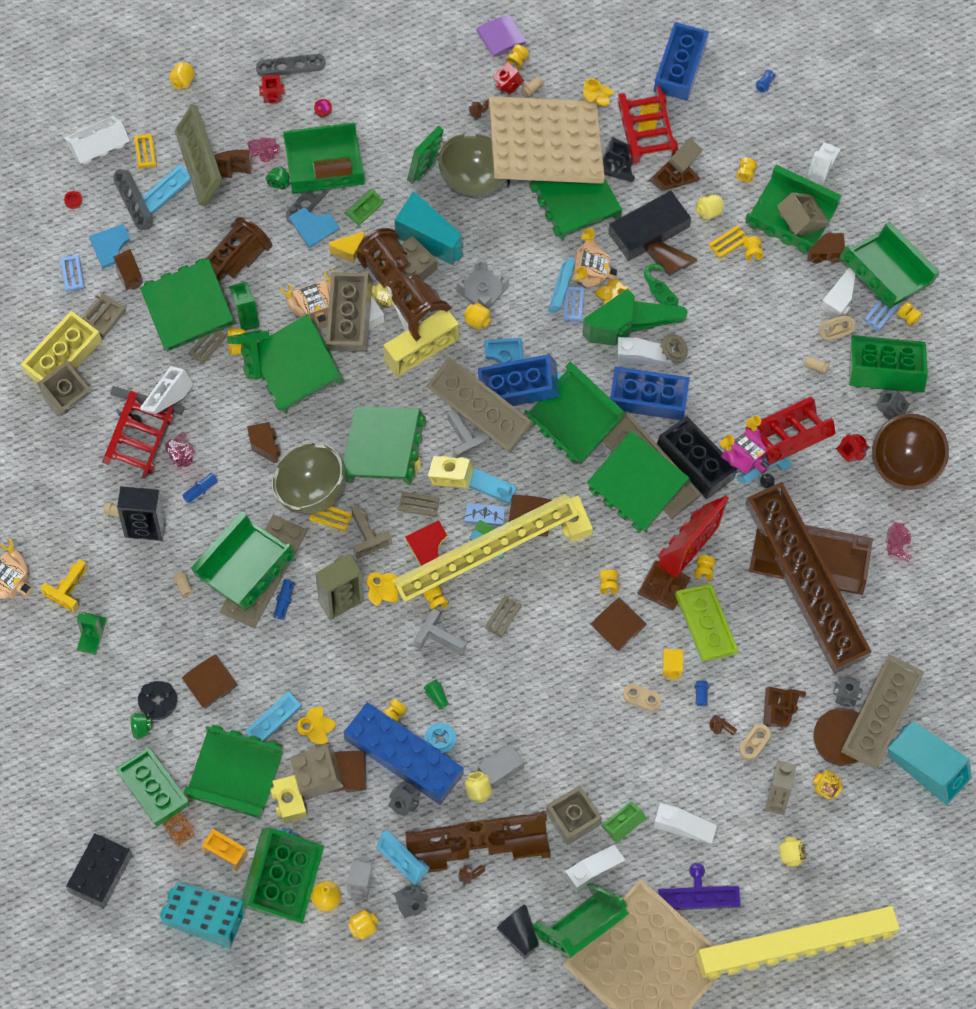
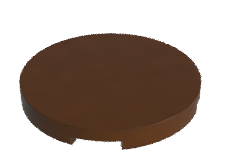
[813,708,860,766]

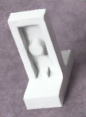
[806,143,840,186]

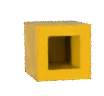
[662,649,683,680]

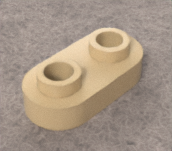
[818,315,856,341]
[623,684,661,712]
[739,724,771,761]

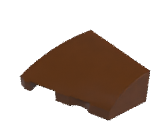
[649,161,701,191]
[647,242,697,276]
[763,686,806,728]

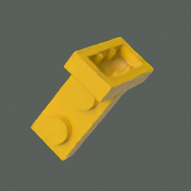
[40,559,88,613]

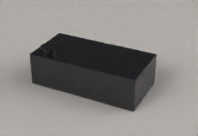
[608,191,691,261]
[657,416,738,500]
[117,486,166,541]

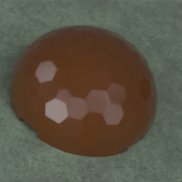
[872,413,949,490]

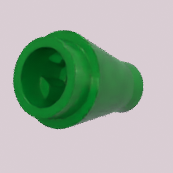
[423,679,449,710]

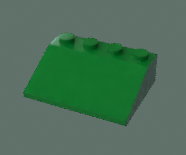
[849,335,928,393]
[241,827,324,924]

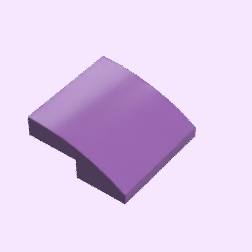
[476,15,527,57]

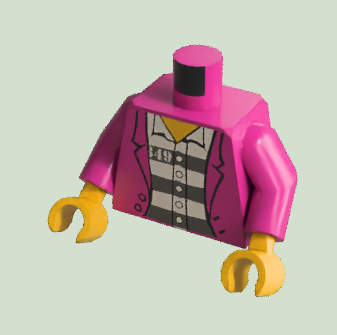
[720,415,770,474]

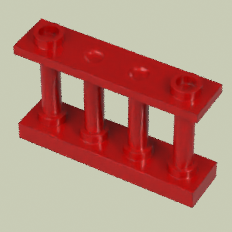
[617,87,678,164]
[102,390,174,479]
[745,396,836,465]

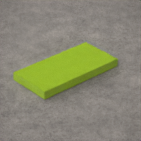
[675,583,739,663]

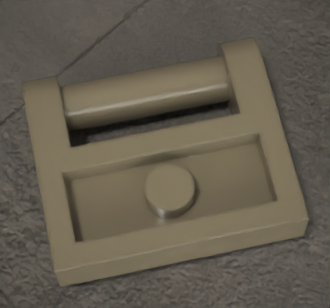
[79,292,126,338]

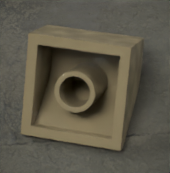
[777,193,830,236]
[37,360,91,416]

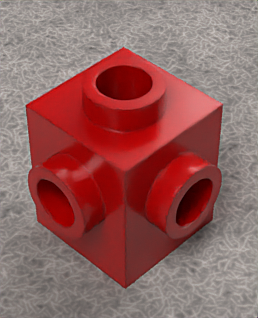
[492,62,525,95]
[259,75,285,104]
[836,434,870,462]

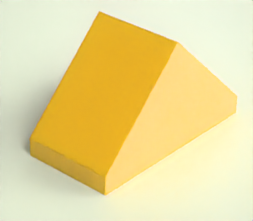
[328,231,365,263]

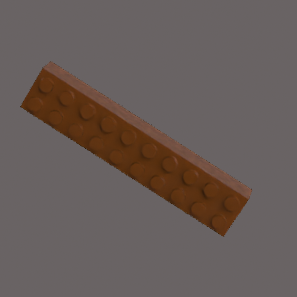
[746,482,872,674]

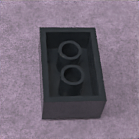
[66,833,132,909]

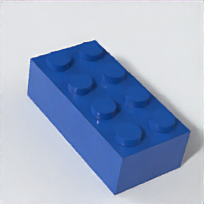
[653,22,709,101]
[478,354,559,406]
[610,366,690,420]

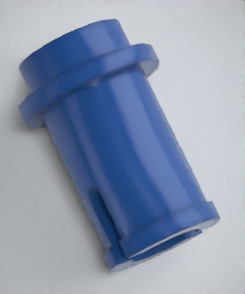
[756,70,776,93]
[694,680,710,706]

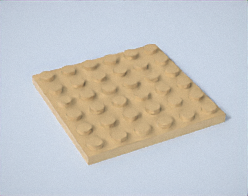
[488,96,604,183]
[563,878,721,1009]

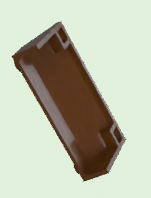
[749,525,873,595]

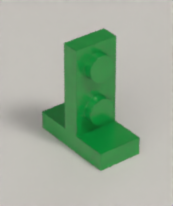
[229,282,260,331]
[227,330,270,379]
[77,613,107,655]

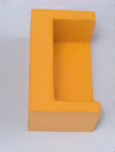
[202,829,248,871]

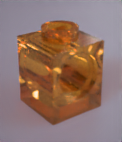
[163,813,194,848]

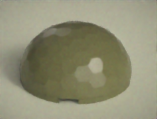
[438,134,507,197]
[271,442,346,515]

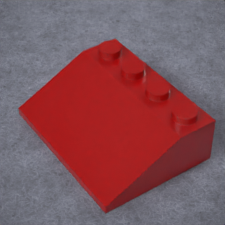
[658,496,729,579]

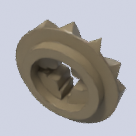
[660,334,688,363]

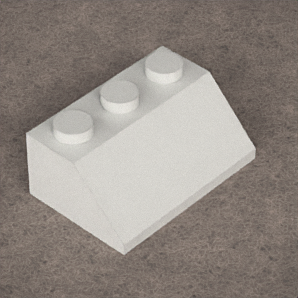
[64,115,129,164]

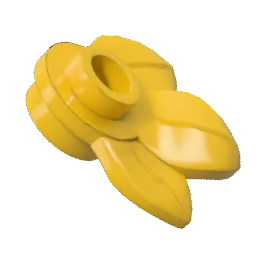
[583,78,614,106]
[595,279,631,305]
[366,572,398,607]
[297,707,336,745]

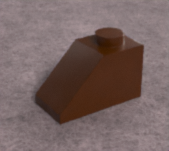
[113,249,143,291]

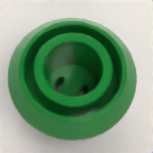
[265,166,290,190]
[130,713,152,740]

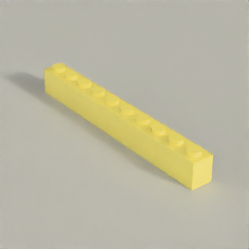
[393,494,578,602]
[696,906,900,980]

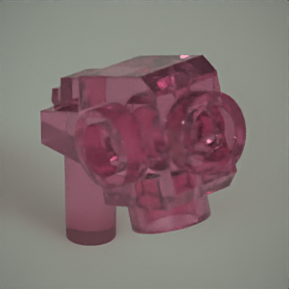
[247,137,280,162]
[165,432,195,467]
[886,522,912,563]

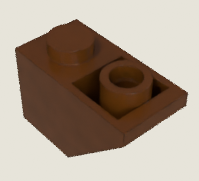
[807,233,845,264]
[247,422,281,463]

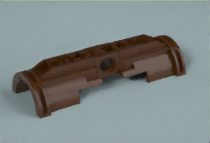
[205,217,273,282]
[357,228,452,342]
[405,810,551,873]

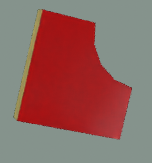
[405,520,448,566]

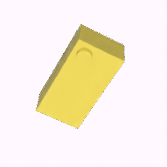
[383,310,459,378]
[21,311,102,383]

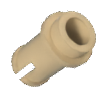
[521,76,544,97]
[804,355,829,374]
[103,502,119,518]
[173,571,194,597]

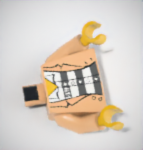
[572,228,617,288]
[280,269,335,327]
[0,538,33,599]

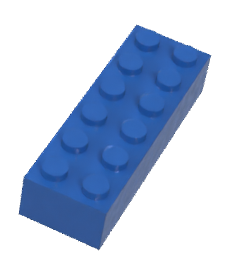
[343,702,464,806]

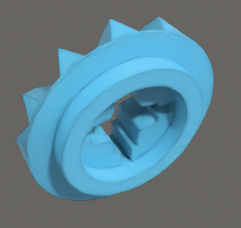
[424,723,456,753]

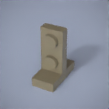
[351,505,392,559]
[765,760,797,815]

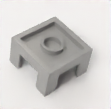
[457,257,509,309]

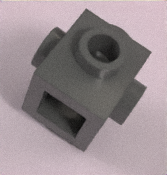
[876,390,910,420]
[833,677,863,707]
[388,781,421,816]
[394,885,428,919]

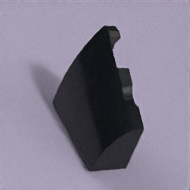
[603,137,635,182]
[497,904,539,960]

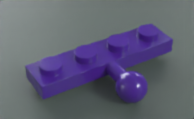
[658,863,741,910]

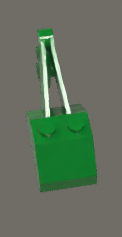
[582,264,688,346]

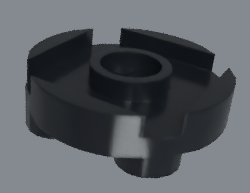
[138,681,178,720]

